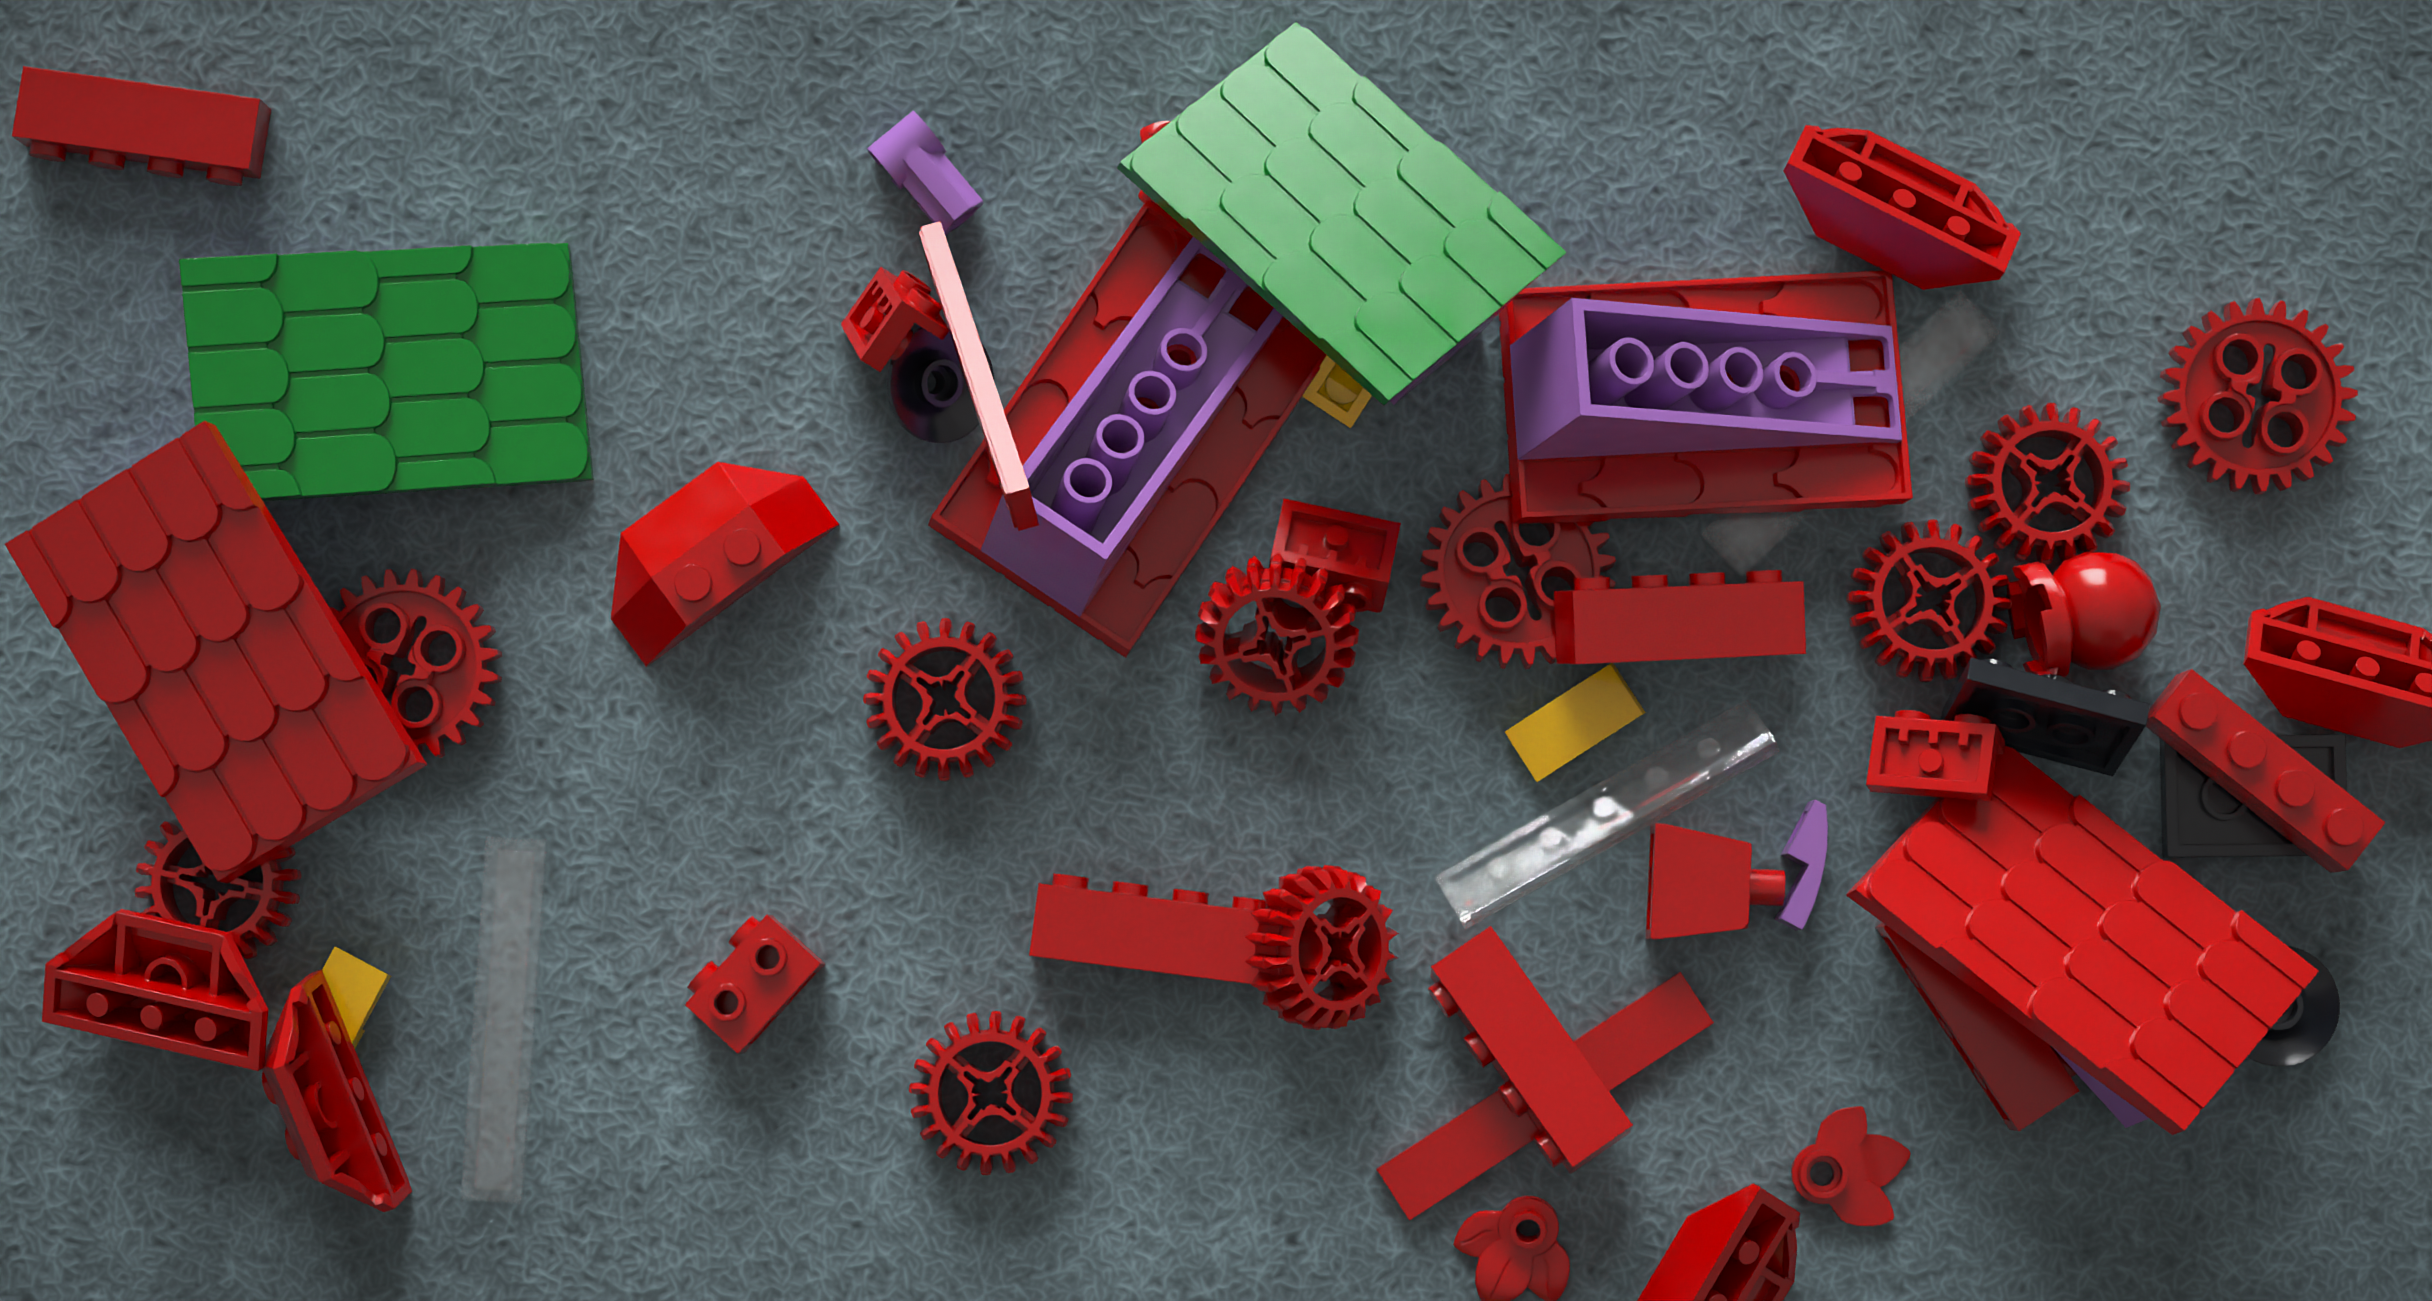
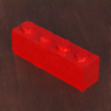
[12,66,271,186]
[1554,570,1806,664]
[2146,669,2386,873]
[1029,873,1267,984]
[1875,923,2079,1131]
[1428,926,1633,1174]

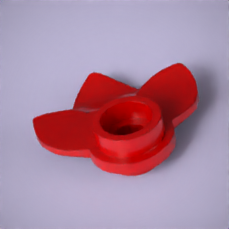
[1791,1106,1911,1226]
[1453,1196,1570,1301]

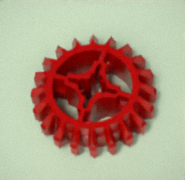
[1965,403,2130,566]
[1846,519,2012,683]
[1195,552,1359,716]
[863,618,1027,782]
[135,821,301,959]
[1245,865,1399,1030]
[909,1011,1073,1175]

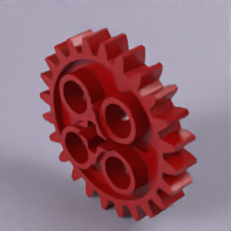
[2157,298,2358,494]
[1420,474,1616,670]
[329,569,502,758]

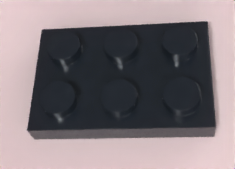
[1940,658,2150,776]
[2159,734,2347,858]

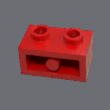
[685,914,825,1054]

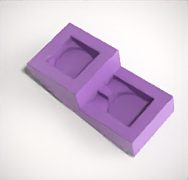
[1774,800,1828,931]

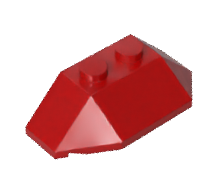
[1783,125,2021,290]
[611,462,839,667]
[2243,597,2432,748]
[42,909,269,1071]
[262,969,412,1212]
[1637,1183,1800,1301]

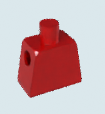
[1645,823,1785,940]

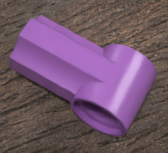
[867,111,984,235]

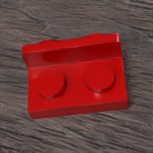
[841,267,950,372]
[1269,498,1401,613]
[1866,710,2005,801]

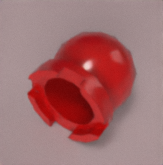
[2007,552,2161,677]

